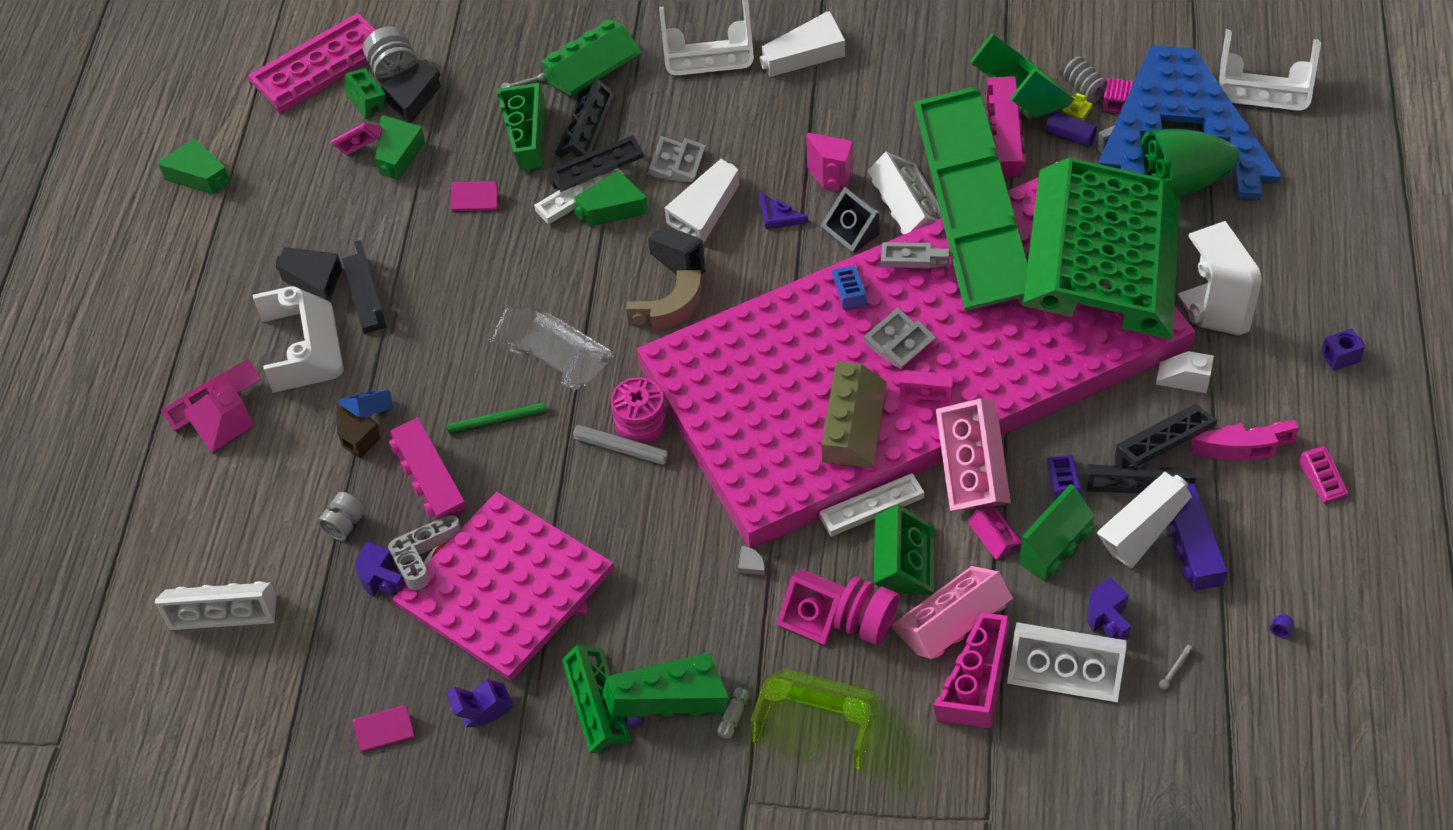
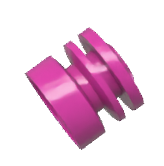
[611,377,667,444]
[834,576,900,646]

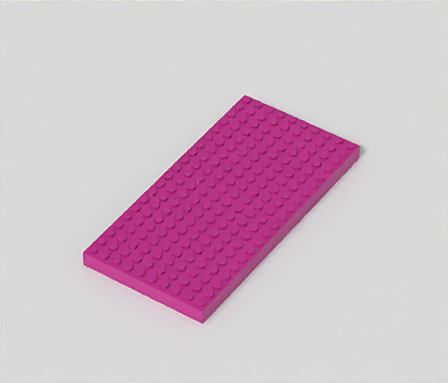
[637,178,1196,549]

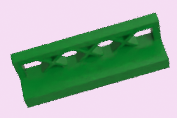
[562,645,631,754]

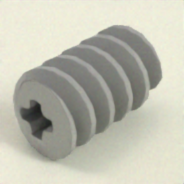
[1059,56,1107,104]

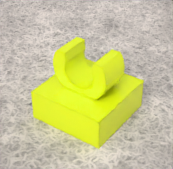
[1062,93,1092,121]

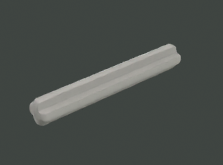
[573,425,668,465]

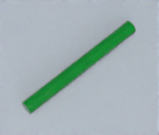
[447,402,546,434]

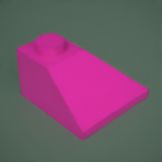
[183,381,254,453]

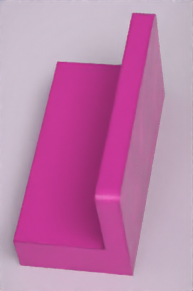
[900,370,953,402]

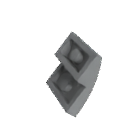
[647,136,706,182]
[862,308,936,369]

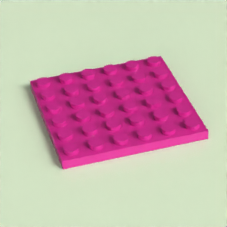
[392,492,615,682]

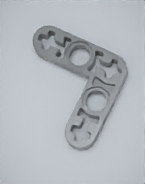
[388,515,462,590]

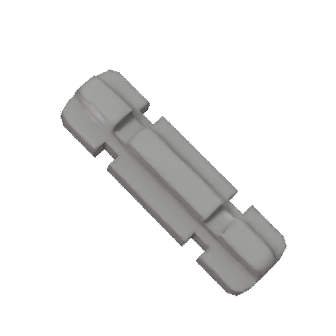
[717,687,749,739]

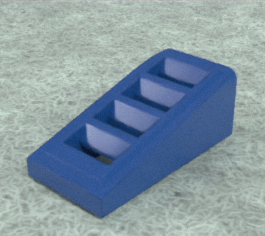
[831,266,867,310]

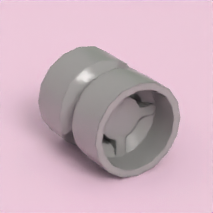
[317,492,366,541]

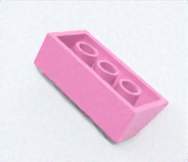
[936,398,1011,511]
[891,566,1013,659]

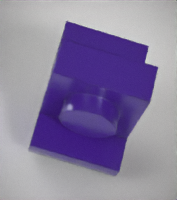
[356,542,405,597]
[1087,577,1131,640]
[446,679,514,727]

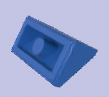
[339,390,393,417]

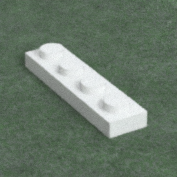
[534,168,623,225]
[819,473,924,537]

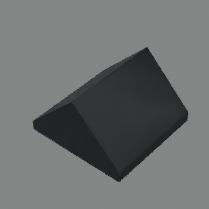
[821,187,880,253]

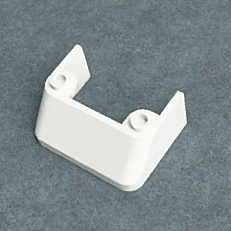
[659,0,754,75]
[1219,29,1321,110]
[1177,221,1262,336]
[253,287,344,393]

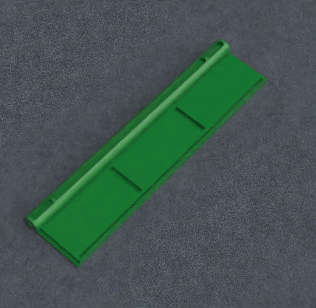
[914,87,1028,311]

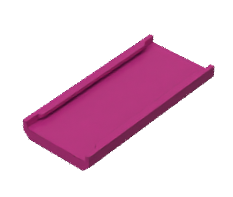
[246,13,375,114]

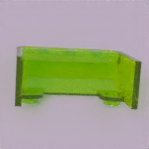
[750,668,878,770]

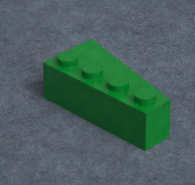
[496,83,546,170]
[603,652,729,717]

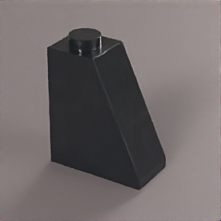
[381,59,441,123]
[648,225,706,275]
[276,247,343,302]

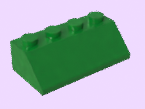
[540,19,642,96]

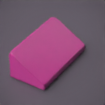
[331,123,381,155]
[451,182,499,211]
[968,507,1022,559]
[353,705,415,753]

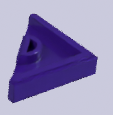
[758,191,808,229]

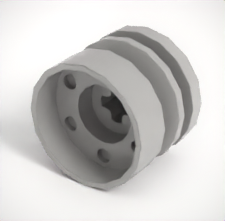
[363,26,419,84]

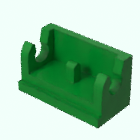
[345,68,386,119]

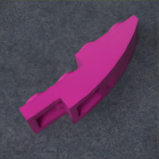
[161,359,262,431]
[1190,420,1299,461]

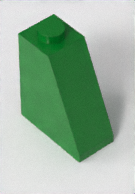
[375,115,426,180]
[157,138,231,194]
[574,170,648,226]

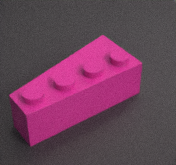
[986,77,1026,177]
[389,417,466,520]
[933,613,1010,729]

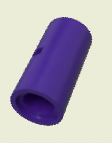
[1045,111,1097,147]

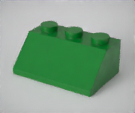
[1019,484,1094,582]
[874,504,934,595]

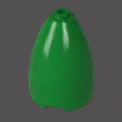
[1141,129,1240,198]

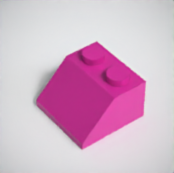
[806,133,853,192]
[776,570,846,645]

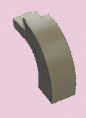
[626,270,702,331]

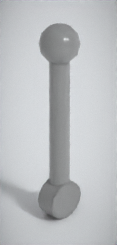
[502,73,546,88]
[1159,644,1193,690]

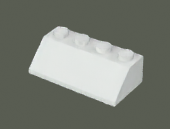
[868,152,942,235]
[155,581,277,630]
[1007,623,1126,702]

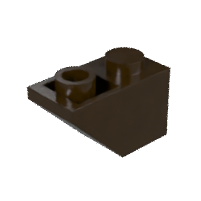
[336,402,381,458]

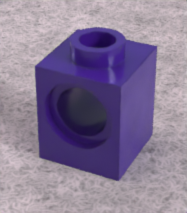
[1321,329,1365,371]

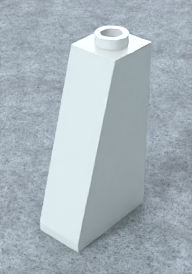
[760,11,845,77]
[665,159,739,243]
[1097,472,1192,569]

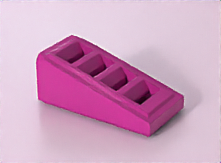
[1299,446,1348,504]

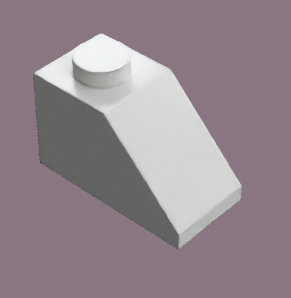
[1156,351,1214,393]

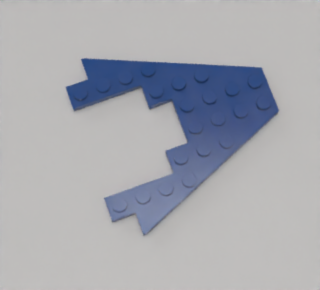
[1098,45,1281,200]

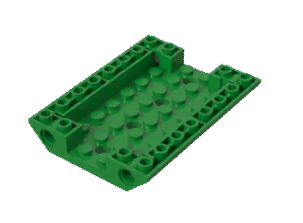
[1022,157,1180,339]

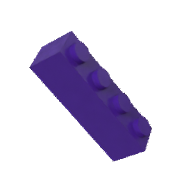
[1166,483,1228,591]

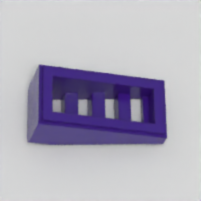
[1047,455,1081,501]

